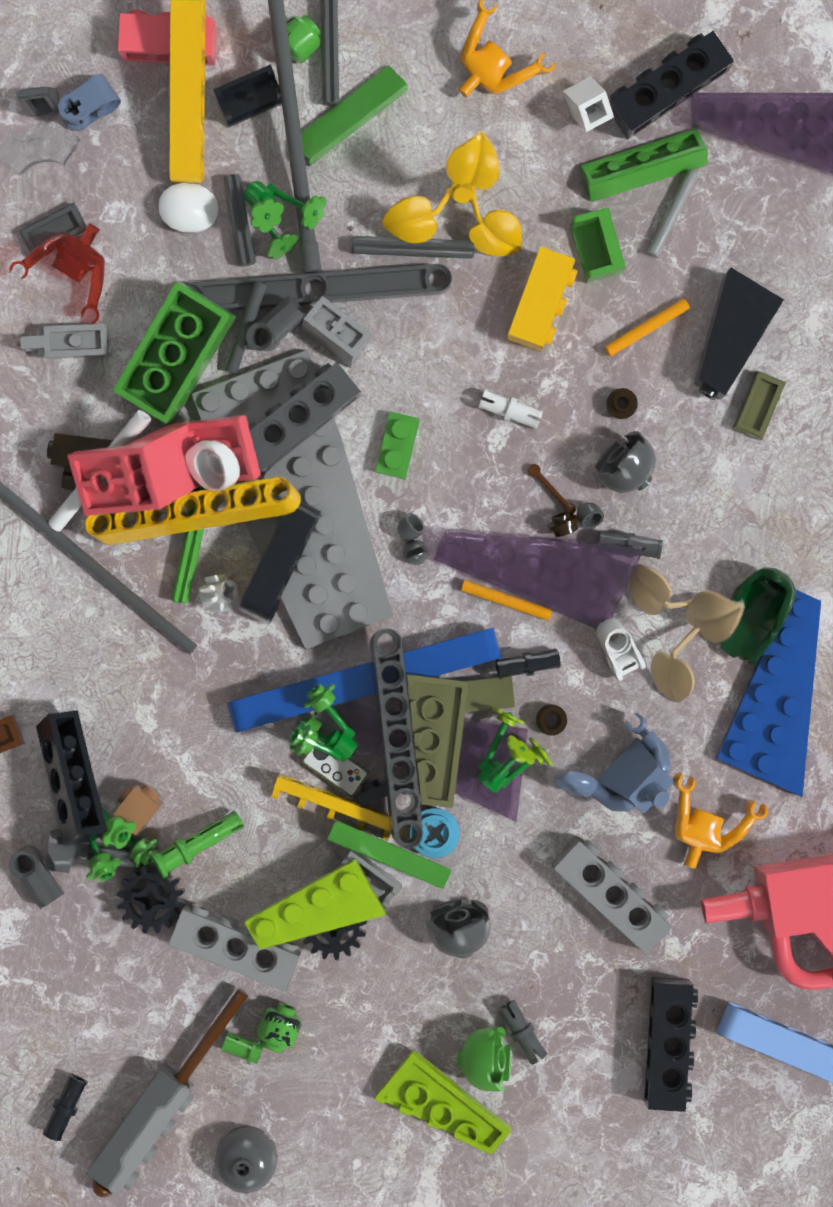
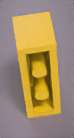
[507,246,578,352]

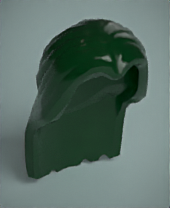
[717,567,796,664]

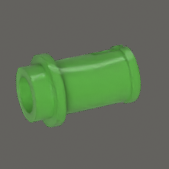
[221,1032,264,1065]

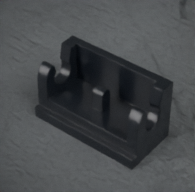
[213,64,282,128]

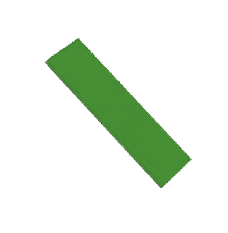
[301,65,408,166]
[579,128,708,202]
[328,820,452,889]

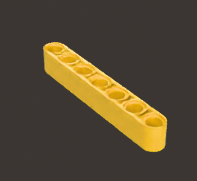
[169,0,206,184]
[85,477,301,545]

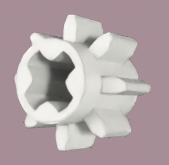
[199,574,238,613]

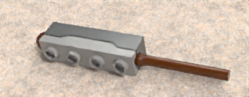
[86,988,248,1198]

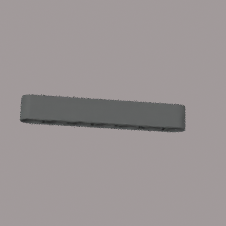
[370,629,423,849]

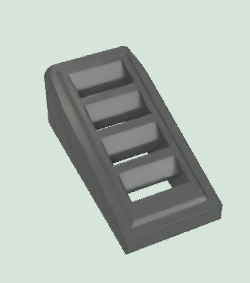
[16,86,60,117]

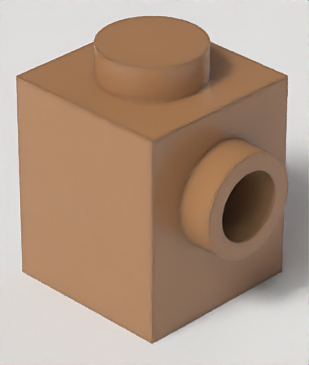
[112,784,164,836]

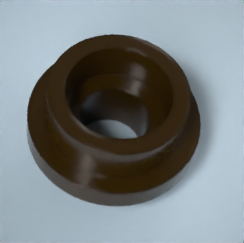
[606,388,638,419]
[547,511,578,537]
[536,704,567,736]

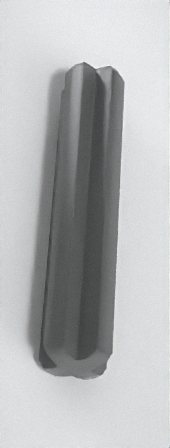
[224,174,255,267]

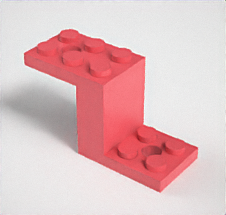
[67,415,261,516]

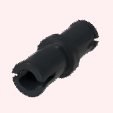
[495,648,561,679]
[42,1074,88,1141]

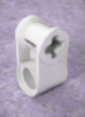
[596,618,646,682]

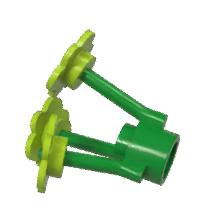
[477,707,553,793]

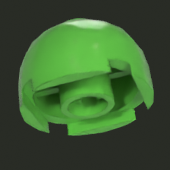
[457,1027,511,1092]

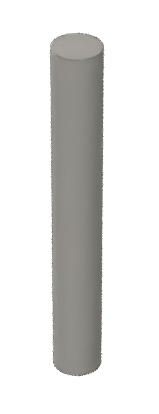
[647,169,699,258]

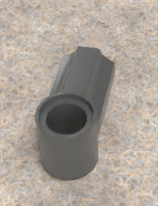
[246,295,306,352]
[9,846,64,909]

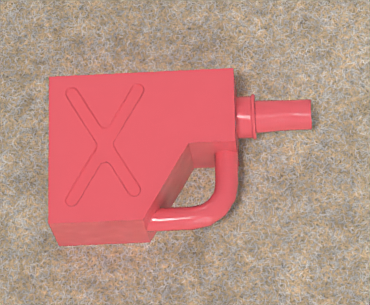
[701,854,833,990]

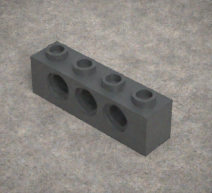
[248,362,362,473]

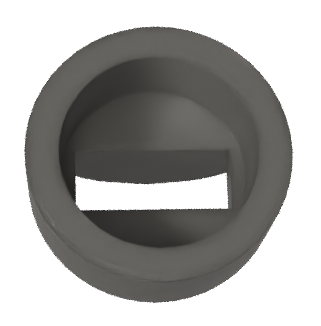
[577,502,604,530]
[398,513,425,541]
[403,540,428,565]

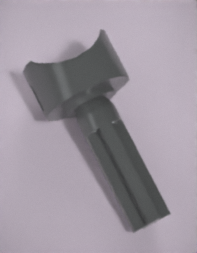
[45,829,135,873]

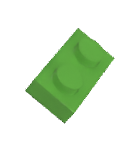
[375,411,420,480]

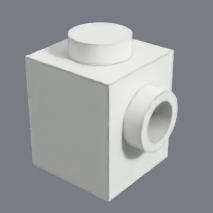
[563,76,614,132]

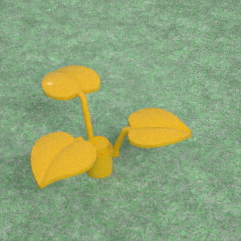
[382,131,522,256]

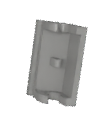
[301,296,372,368]
[337,850,402,910]

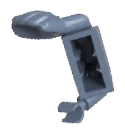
[554,713,673,813]

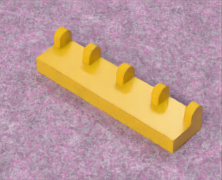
[271,774,391,841]

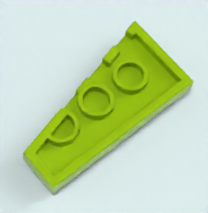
[244,858,386,950]
[374,1049,511,1155]

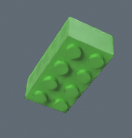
[112,281,237,424]

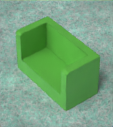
[570,207,626,283]

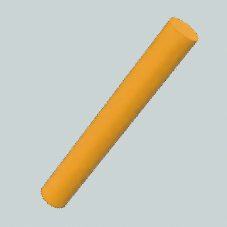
[604,298,690,357]
[461,579,553,621]

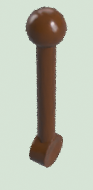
[528,464,576,515]

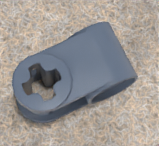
[58,74,121,131]

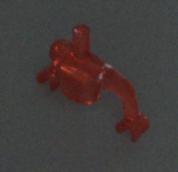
[9,223,105,324]

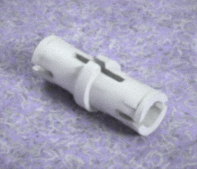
[478,389,543,430]

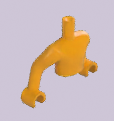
[458,0,555,98]
[673,772,768,869]

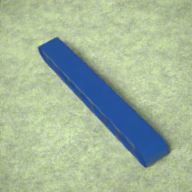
[227,627,502,733]

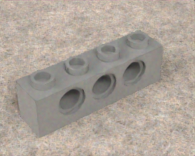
[552,838,672,955]
[168,904,301,992]

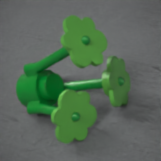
[243,181,326,259]

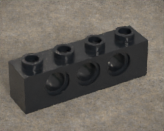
[609,31,734,140]
[36,710,107,846]
[644,977,698,1112]

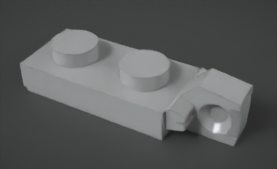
[20,324,109,359]

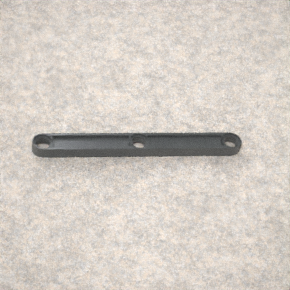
[186,264,452,311]

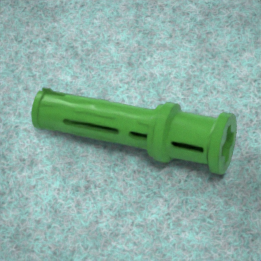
[150,811,244,879]

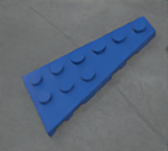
[715,590,821,797]

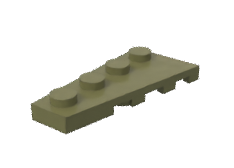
[406,674,469,808]

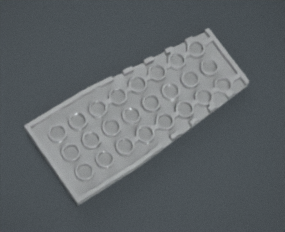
[192,349,393,649]

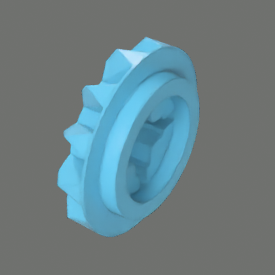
[410,808,460,858]

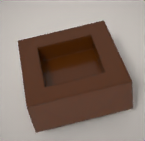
[0,715,25,753]

